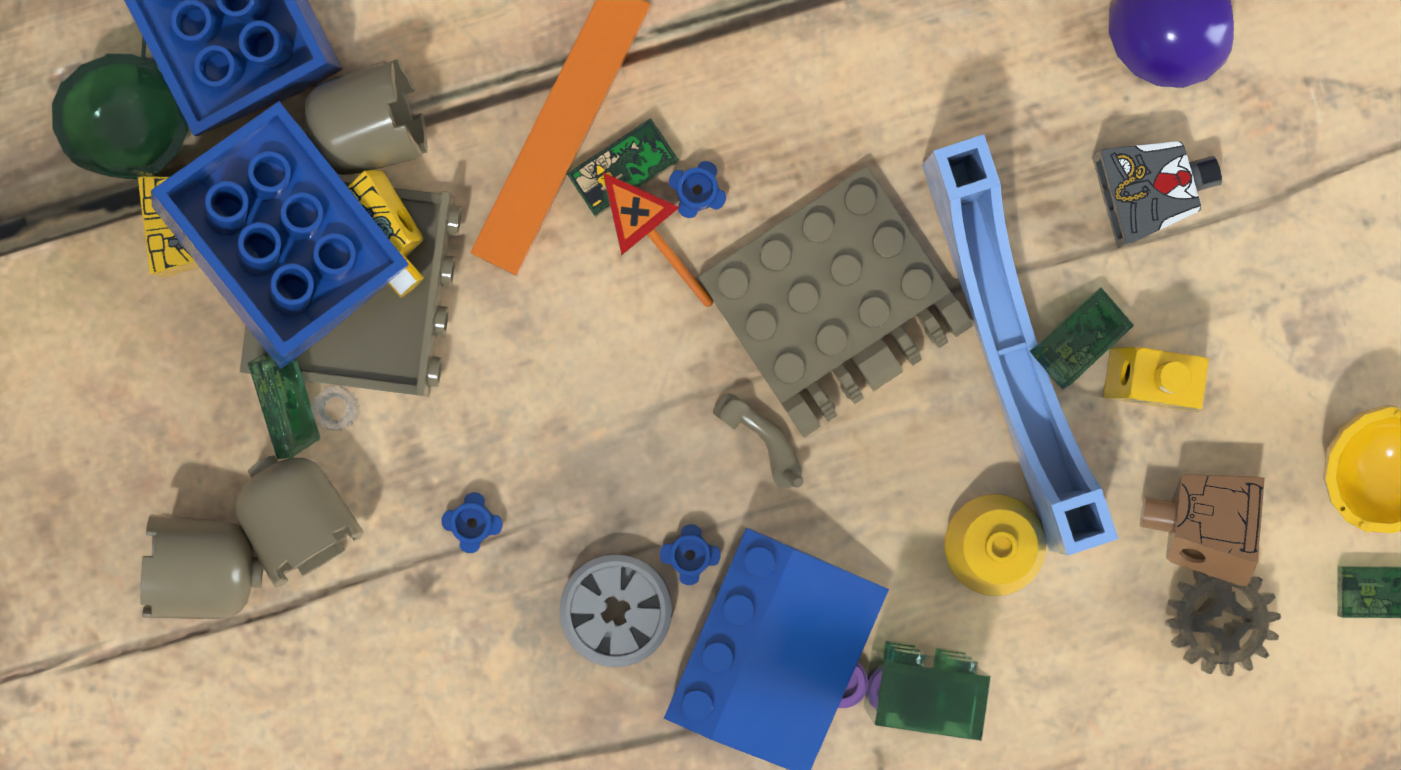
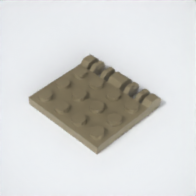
[698,166,973,437]

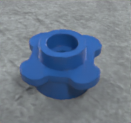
[669,161,726,218]
[442,492,503,553]
[660,524,721,585]

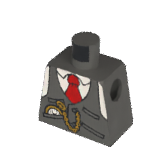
[1092,141,1222,248]

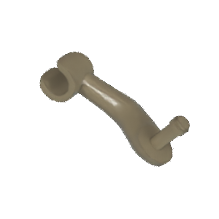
[713,393,803,488]

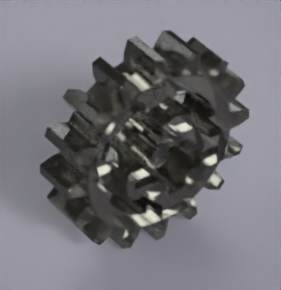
[1165,570,1281,676]

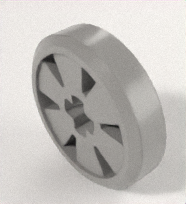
[560,554,672,667]

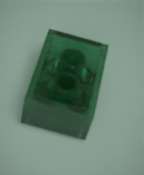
[863,640,991,741]

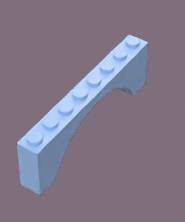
[922,134,1118,556]

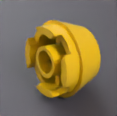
[945,494,1046,596]

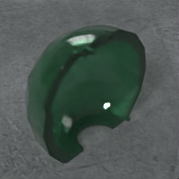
[52,53,188,179]

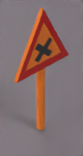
[603,172,713,307]

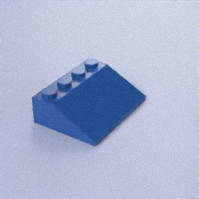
[124,0,343,136]
[151,101,409,369]
[664,528,889,770]

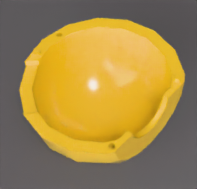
[1323,405,1401,534]

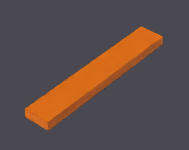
[470,0,651,276]

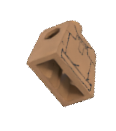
[1140,474,1265,587]

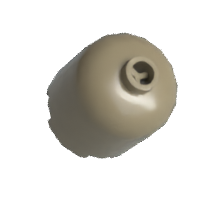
[298,59,428,175]
[235,455,364,587]
[140,514,263,619]

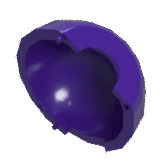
[1108,0,1234,88]

